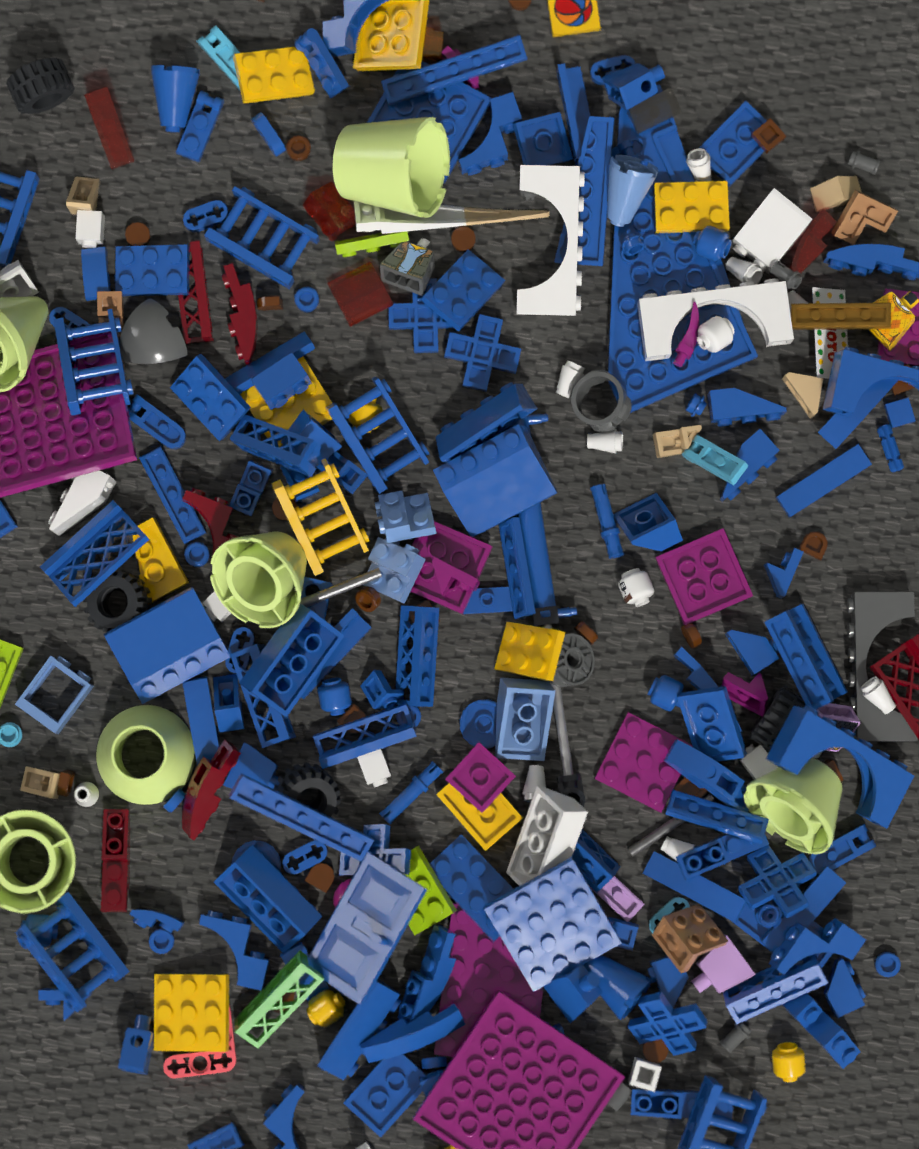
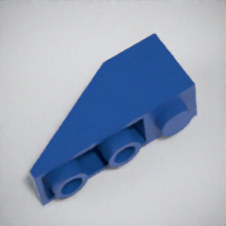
[707,388,787,426]
[720,429,780,502]

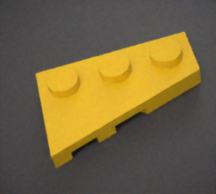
[133,517,189,605]

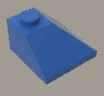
[613,493,683,551]

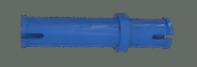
[590,484,624,559]
[379,761,443,825]

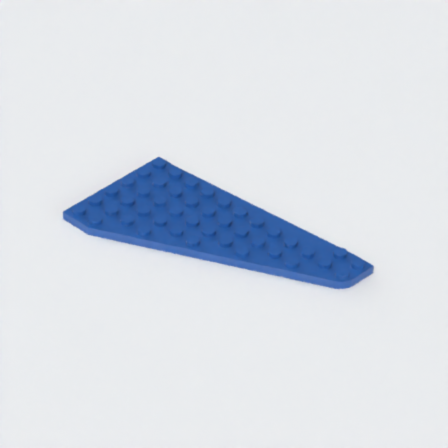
[608,84,758,413]

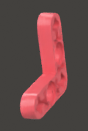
[163,1003,237,1078]

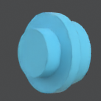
[0,722,22,747]

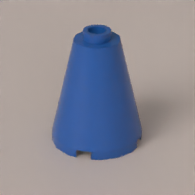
[151,65,200,132]
[583,955,652,1020]

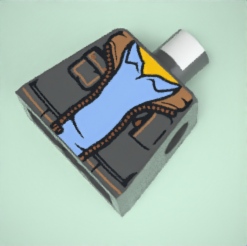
[380,238,435,296]

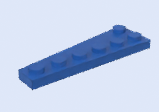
[555,116,614,266]

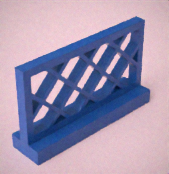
[40,500,149,607]

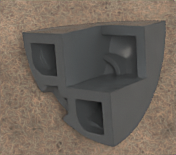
[119,298,188,364]

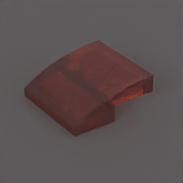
[327,262,393,327]

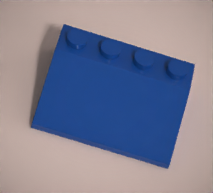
[433,424,558,538]
[104,587,231,704]

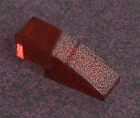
[84,87,135,169]
[789,209,837,274]

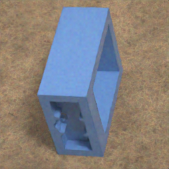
[15,655,94,734]

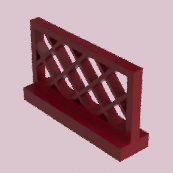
[870,634,919,740]

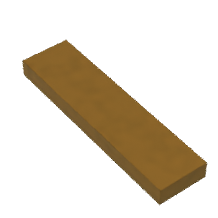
[791,303,891,330]

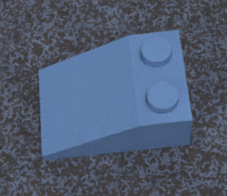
[495,678,555,761]

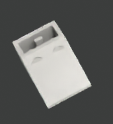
[49,470,116,536]

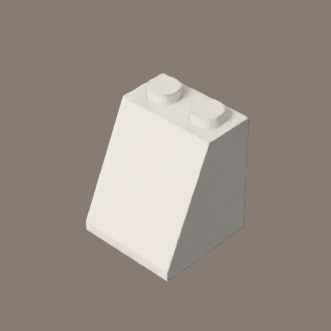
[731,188,812,274]

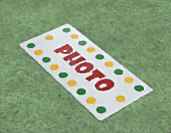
[812,287,848,379]

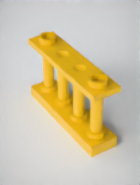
[271,458,369,576]

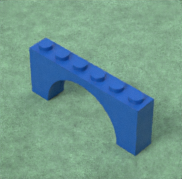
[822,347,919,416]
[766,705,914,829]

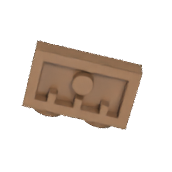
[652,904,728,973]

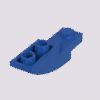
[823,244,919,280]
[663,740,749,813]
[675,834,769,880]
[397,924,456,1024]
[631,1089,733,1120]

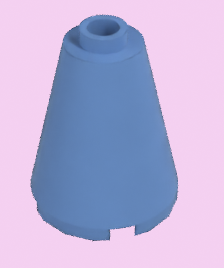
[607,155,658,227]

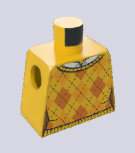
[869,291,919,352]

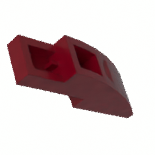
[221,263,258,365]
[182,740,241,841]
[101,809,130,912]

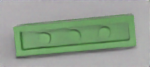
[234,951,324,1048]

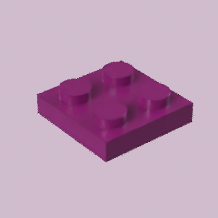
[445,743,516,813]

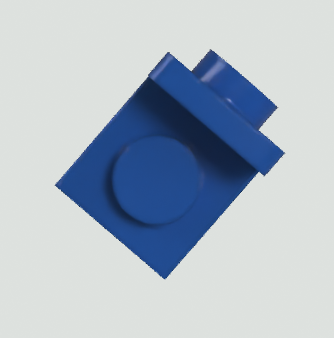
[360,670,403,710]

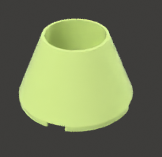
[210,532,307,628]
[96,705,196,805]
[744,758,842,854]
[0,810,76,913]

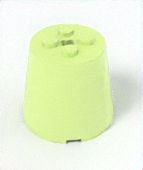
[333,117,450,218]

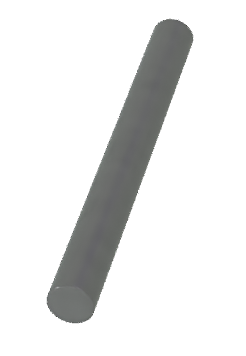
[300,568,382,607]
[627,793,715,856]

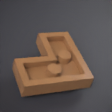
[831,190,898,245]

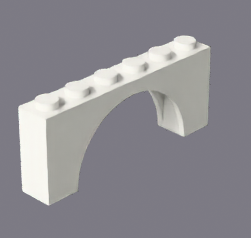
[517,165,585,316]
[637,279,794,361]

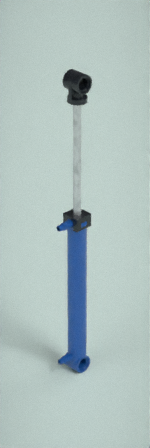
[505,414,585,807]

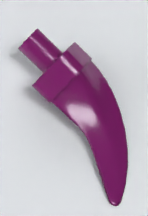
[673,302,699,367]

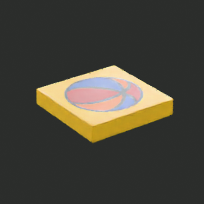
[547,0,601,37]

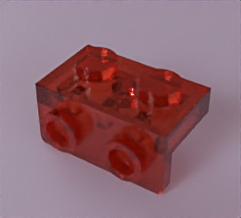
[303,181,356,242]

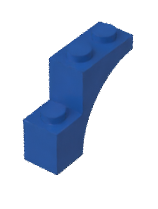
[323,0,389,57]
[459,92,522,175]
[199,910,270,991]
[768,918,866,975]
[782,993,861,1069]
[263,1083,306,1149]

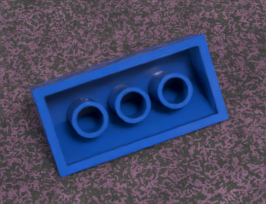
[436,382,537,462]
[239,604,344,717]
[214,845,322,953]
[317,978,401,1080]

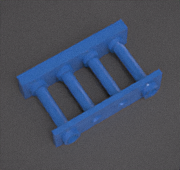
[0,170,40,268]
[204,186,320,290]
[53,309,133,416]
[325,376,429,494]
[764,604,848,710]
[15,892,130,1012]
[677,1075,767,1149]

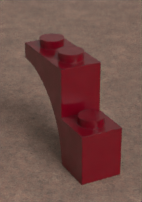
[181,488,237,565]

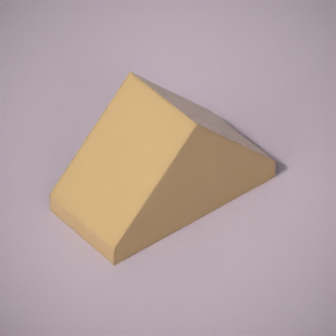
[810,176,862,212]
[66,177,100,214]
[782,372,823,419]
[20,766,60,799]

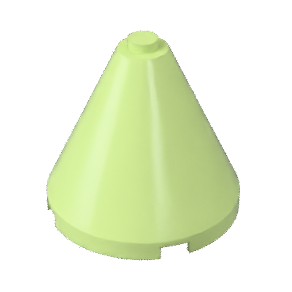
[0,296,48,392]

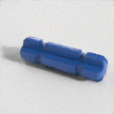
[877,424,904,472]

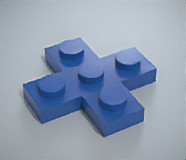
[388,278,454,353]
[444,314,521,392]
[339,824,411,877]
[738,845,816,918]
[628,992,707,1056]

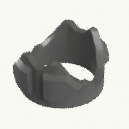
[571,370,632,432]

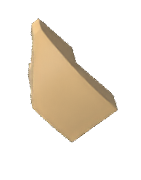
[653,425,702,458]

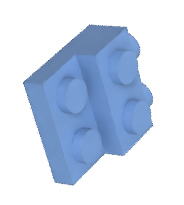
[375,491,436,543]
[363,537,426,604]

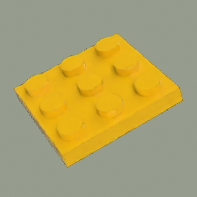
[353,0,429,71]
[240,356,332,448]
[154,974,229,1052]

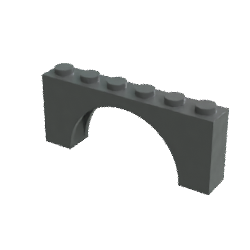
[847,592,918,742]

